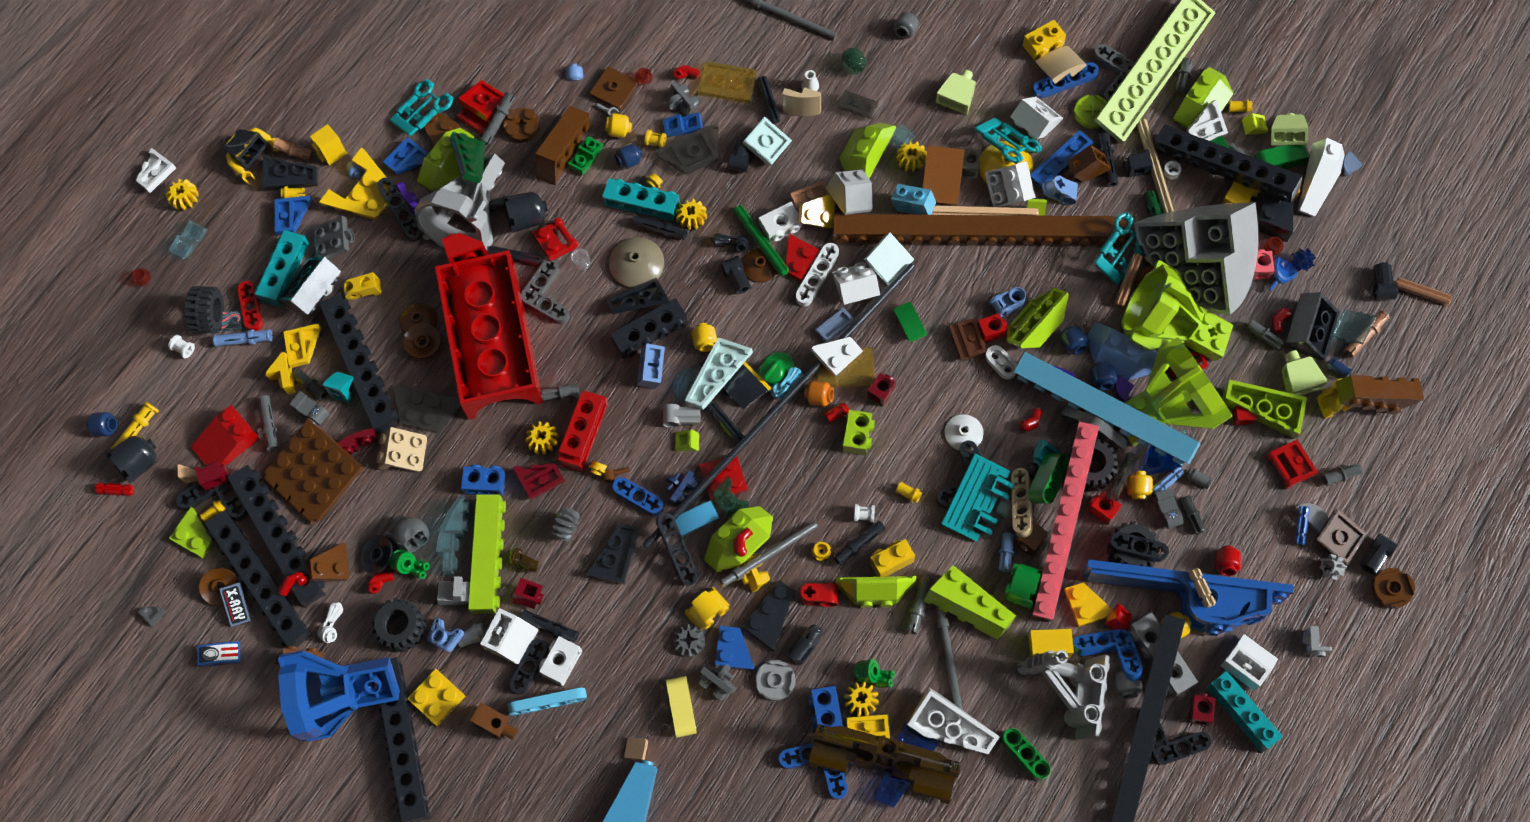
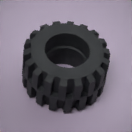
[184,286,224,334]
[1068,439,1118,492]
[1106,521,1160,567]
[371,598,426,652]

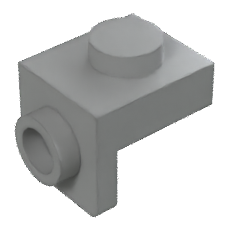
[1302,626,1332,658]

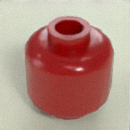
[1215,545,1241,576]

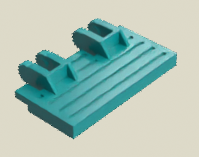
[941,454,1015,542]

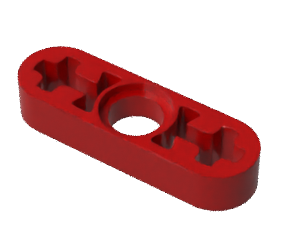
[238,281,263,331]

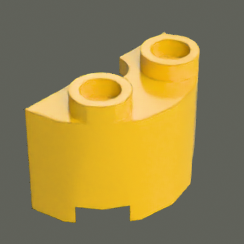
[1316,378,1352,419]
[685,587,730,630]

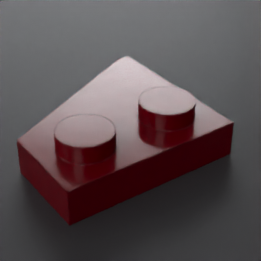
[513,463,565,500]

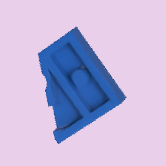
[383,137,428,175]
[275,196,311,235]
[715,626,754,671]

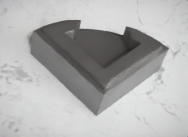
[138,606,167,627]

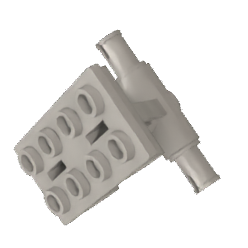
[1017,650,1110,740]

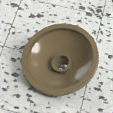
[609,237,664,289]

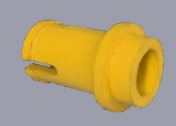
[1229,99,1252,114]
[281,186,305,199]
[896,482,922,503]
[200,500,227,523]

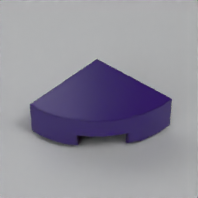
[1115,375,1135,402]

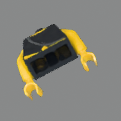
[224,128,279,185]

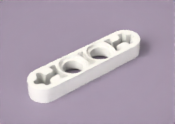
[796,243,839,307]

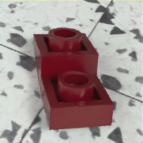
[338,428,378,455]

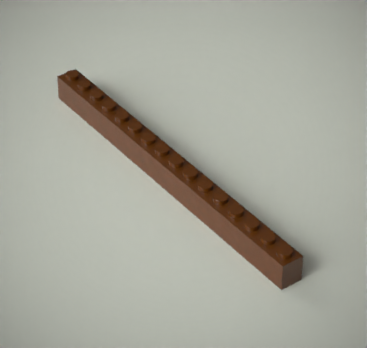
[833,214,1132,246]

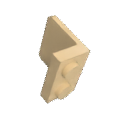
[376,427,427,472]

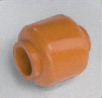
[804,381,834,407]

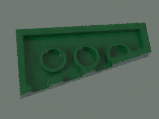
[450,132,486,183]

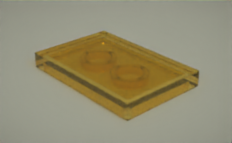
[698,61,757,103]
[816,347,875,387]

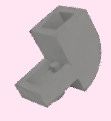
[437,577,470,606]

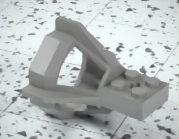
[414,153,505,251]

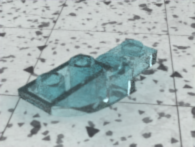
[436,495,470,576]

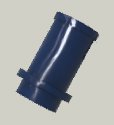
[1326,357,1352,378]

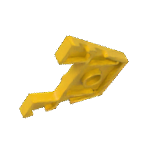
[319,148,395,220]

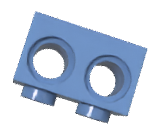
[637,343,665,389]

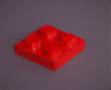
[458,80,504,121]
[699,456,748,502]

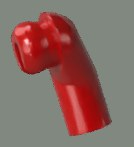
[733,527,753,557]
[278,572,307,596]

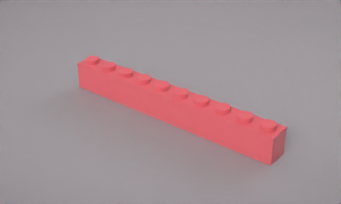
[1033,422,1099,622]

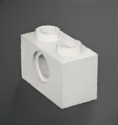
[759,202,802,243]
[539,636,582,686]

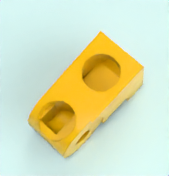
[343,272,382,300]

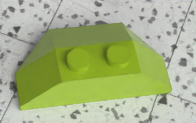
[1172,67,1233,129]
[839,123,896,178]
[417,128,475,191]
[1007,287,1069,348]
[704,506,773,572]
[836,576,916,608]

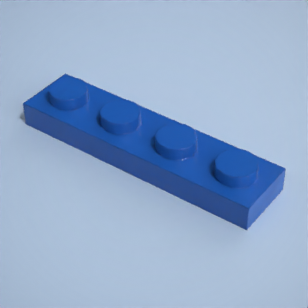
[1030,130,1093,190]

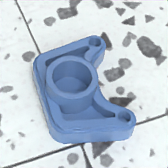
[427,618,464,652]

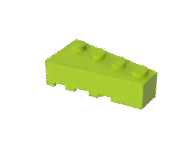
[1222,379,1307,439]
[924,565,1016,640]

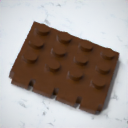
[263,419,364,525]

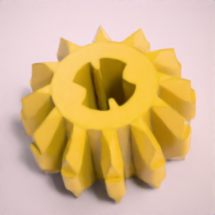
[896,141,927,173]
[165,179,199,210]
[676,198,707,231]
[525,421,559,455]
[844,682,879,717]

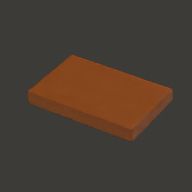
[923,145,965,205]

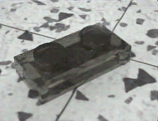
[838,90,878,120]

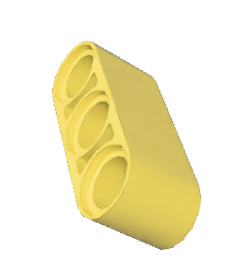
[666,676,697,738]

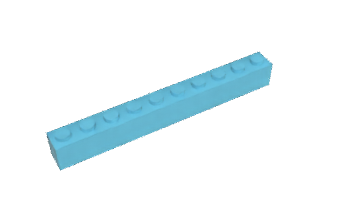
[1014,352,1200,466]

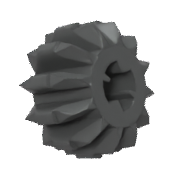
[552,507,580,542]

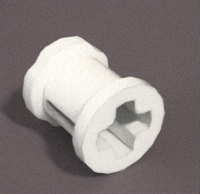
[168,335,195,358]
[854,504,875,523]

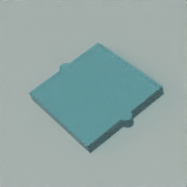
[1332,310,1376,344]

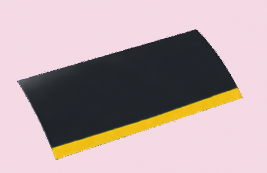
[700,356,772,410]

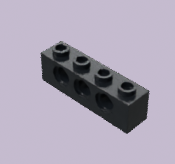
[610,298,688,359]

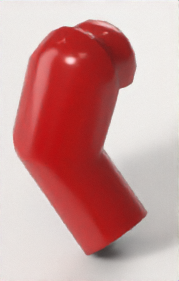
[673,65,700,79]
[1272,308,1292,334]
[1019,408,1042,432]
[368,571,394,594]

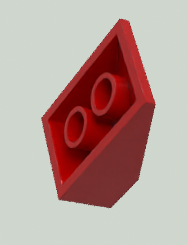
[191,405,260,465]

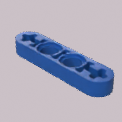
[1032,62,1099,99]

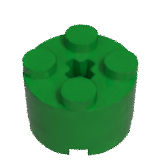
[1005,563,1043,609]

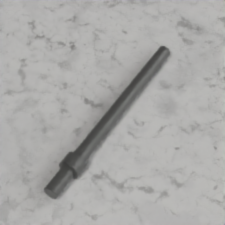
[745,0,837,40]
[720,521,818,587]
[935,605,963,710]

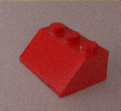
[442,233,488,263]

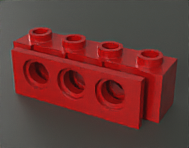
[557,390,608,472]

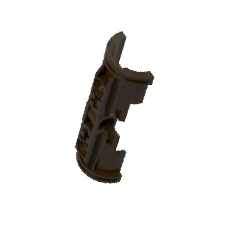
[808,723,961,805]

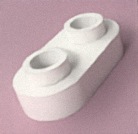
[985,345,1017,380]

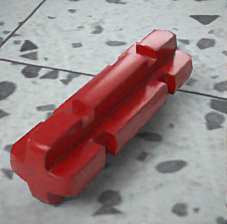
[95,483,134,496]

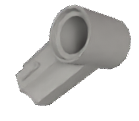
[662,404,701,428]

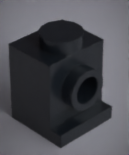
[1123,149,1153,177]

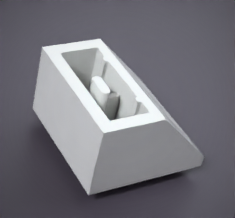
[985,161,1035,207]
[832,262,880,305]
[481,608,538,665]
[1220,634,1278,691]

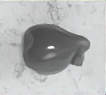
[383,515,429,553]

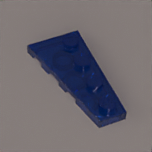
[874,722,941,808]

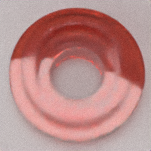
[635,68,653,84]
[1264,237,1284,255]
[132,268,151,286]

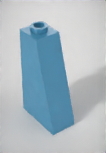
[603,760,658,822]

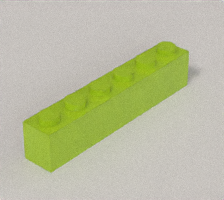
[469,495,506,614]

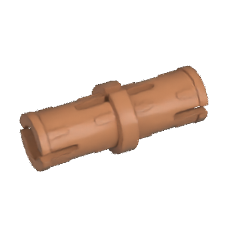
[273,138,312,161]

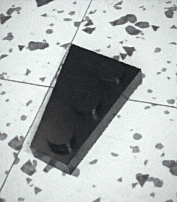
[262,155,318,190]
[605,278,669,314]
[586,523,640,585]
[742,580,795,651]

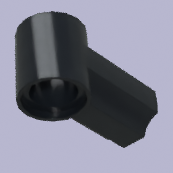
[728,135,751,173]
[720,256,751,294]
[1373,262,1398,300]
[1360,533,1398,575]

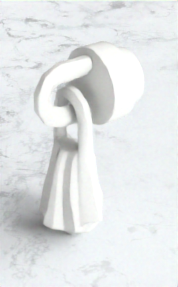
[317,602,343,643]

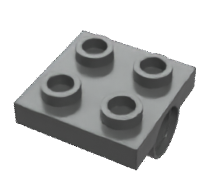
[314,216,355,260]

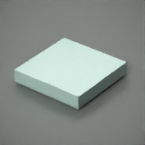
[743,117,792,167]
[864,233,914,285]

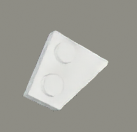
[1186,100,1228,141]
[136,148,176,193]
[810,337,863,377]

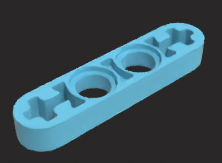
[508,688,587,715]

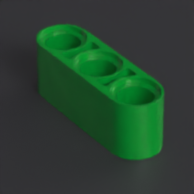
[1254,145,1310,169]
[1028,453,1070,504]
[1001,728,1051,782]

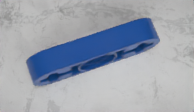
[613,477,664,516]

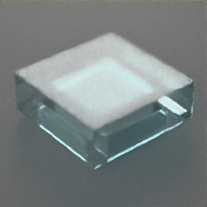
[891,124,915,148]

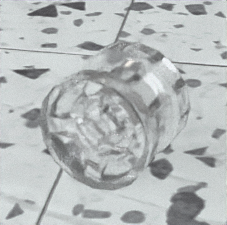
[571,248,591,271]

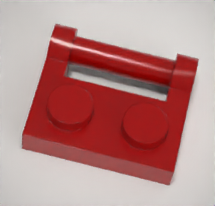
[532,218,579,261]
[1266,439,1318,489]

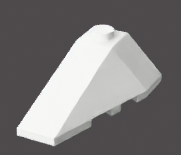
[1298,138,1345,217]
[907,687,1000,754]

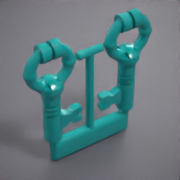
[390,79,454,136]
[975,117,1042,164]
[1094,212,1146,285]

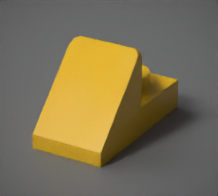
[266,352,296,394]

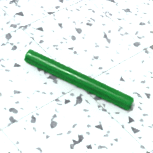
[733,205,789,276]

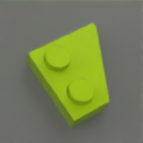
[169,507,214,558]

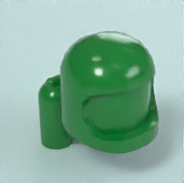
[389,549,430,579]
[853,659,895,688]

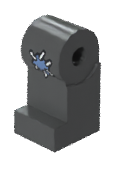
[290,391,330,426]
[1152,488,1183,529]

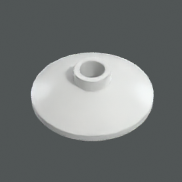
[945,414,983,451]

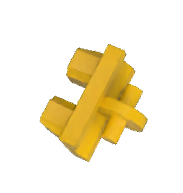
[737,554,770,592]

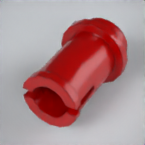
[824,402,849,423]

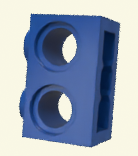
[461,464,506,496]
[808,686,843,729]

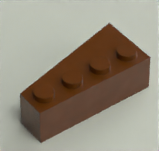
[535,106,591,185]
[1336,375,1424,414]

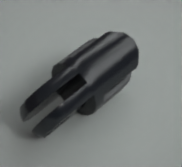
[788,624,823,665]

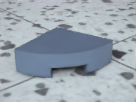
[1343,151,1363,176]

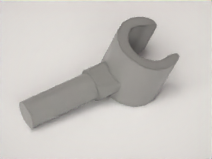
[596,103,619,117]

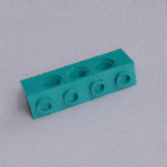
[602,178,680,222]
[255,230,309,308]
[1206,671,1283,753]

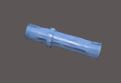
[213,329,273,347]

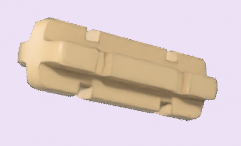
[1189,568,1216,608]

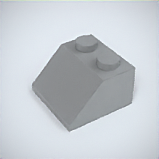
[826,170,873,215]

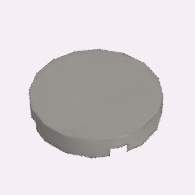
[755,660,795,701]

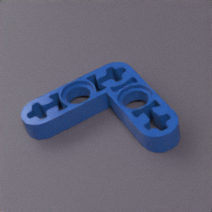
[1073,629,1143,681]
[779,743,848,800]

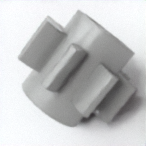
[1319,554,1347,580]

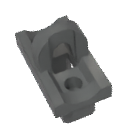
[667,82,699,116]

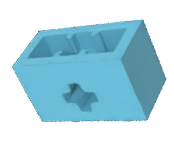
[891,184,936,215]

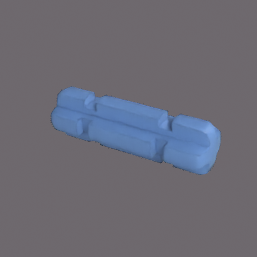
[1153,466,1184,495]

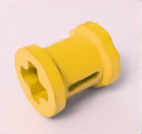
[644,130,667,149]

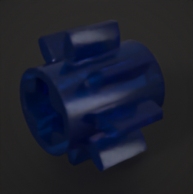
[1290,248,1316,272]

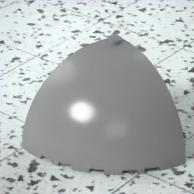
[1134,202,1258,314]

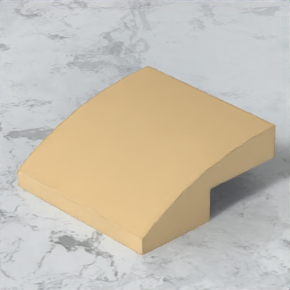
[1035,46,1087,84]
[782,88,821,116]

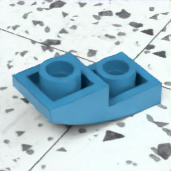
[675,501,719,536]

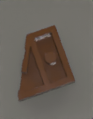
[307,543,350,581]

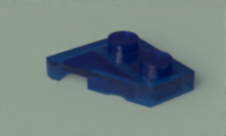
[1143,445,1182,475]

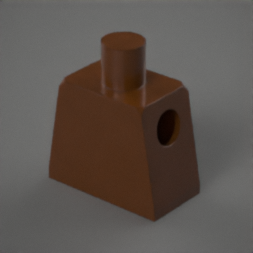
[1063,145,1111,182]
[470,702,518,740]

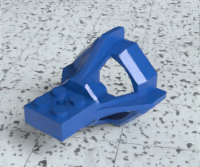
[278,650,400,742]

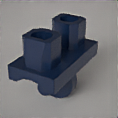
[665,470,700,505]

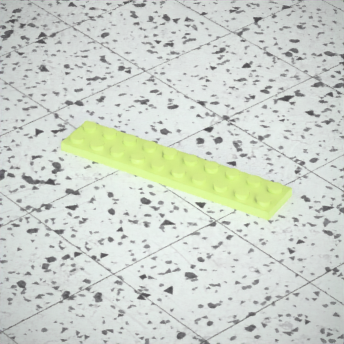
[1094,0,1215,143]

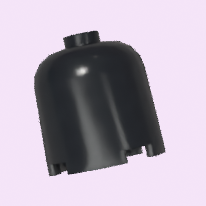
[502,192,548,233]
[105,435,157,484]

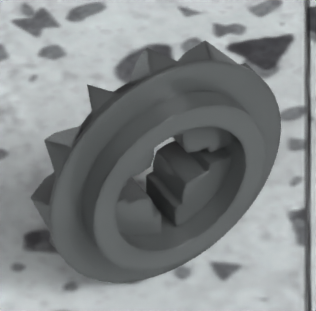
[673,624,705,657]

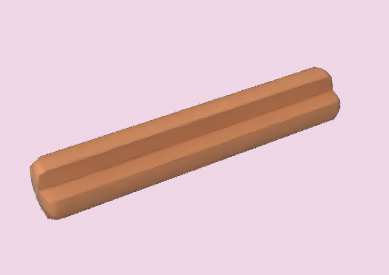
[1115,253,1143,307]
[1395,277,1452,305]

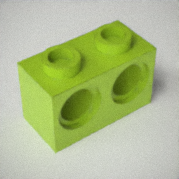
[843,410,875,456]

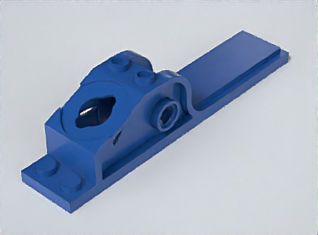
[1082,560,1293,636]

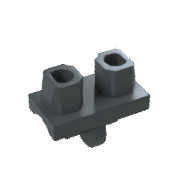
[698,664,737,701]

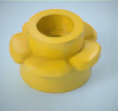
[646,172,663,188]
[589,461,607,476]
[812,542,831,561]

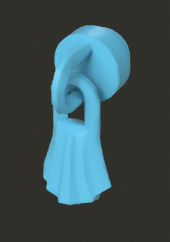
[770,367,803,399]

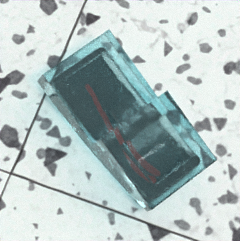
[169,220,208,259]

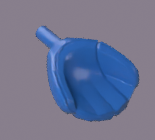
[1268,256,1298,291]

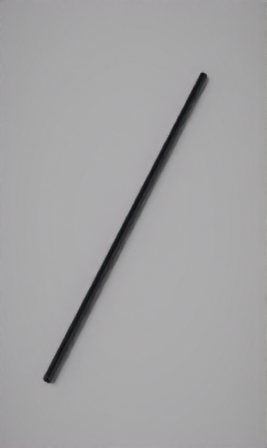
[642,263,915,549]

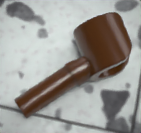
[603,467,630,483]

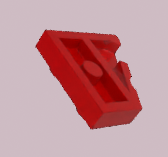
[786,234,821,282]

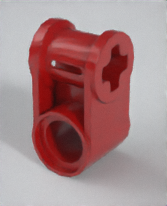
[800,583,838,607]

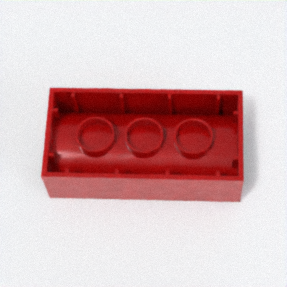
[435,250,543,420]

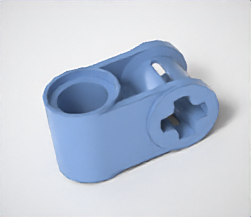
[1042,176,1078,205]
[988,287,1026,318]

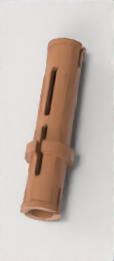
[1343,311,1390,358]

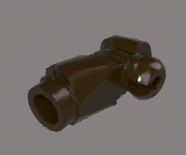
[508,548,539,573]

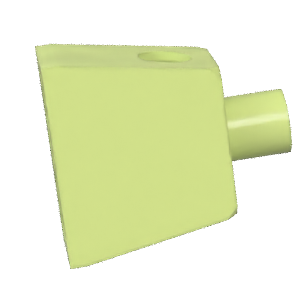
[936,70,976,115]
[1271,113,1308,145]
[1282,350,1328,396]

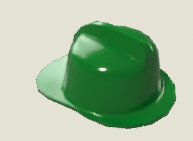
[756,352,794,392]

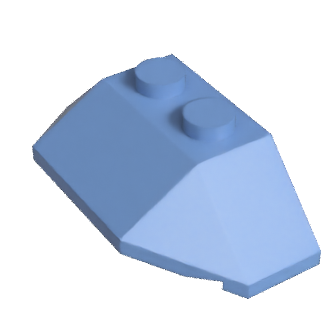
[1087,321,1158,381]

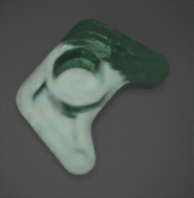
[712,477,749,516]

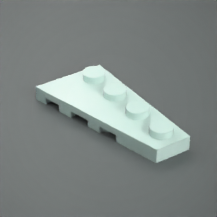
[685,337,753,410]

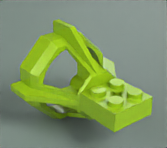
[1121,260,1233,361]
[1125,337,1232,446]

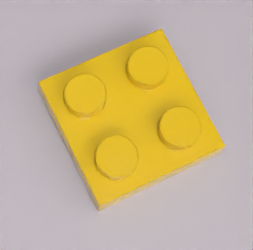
[407,669,466,726]

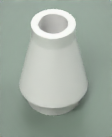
[801,70,819,91]

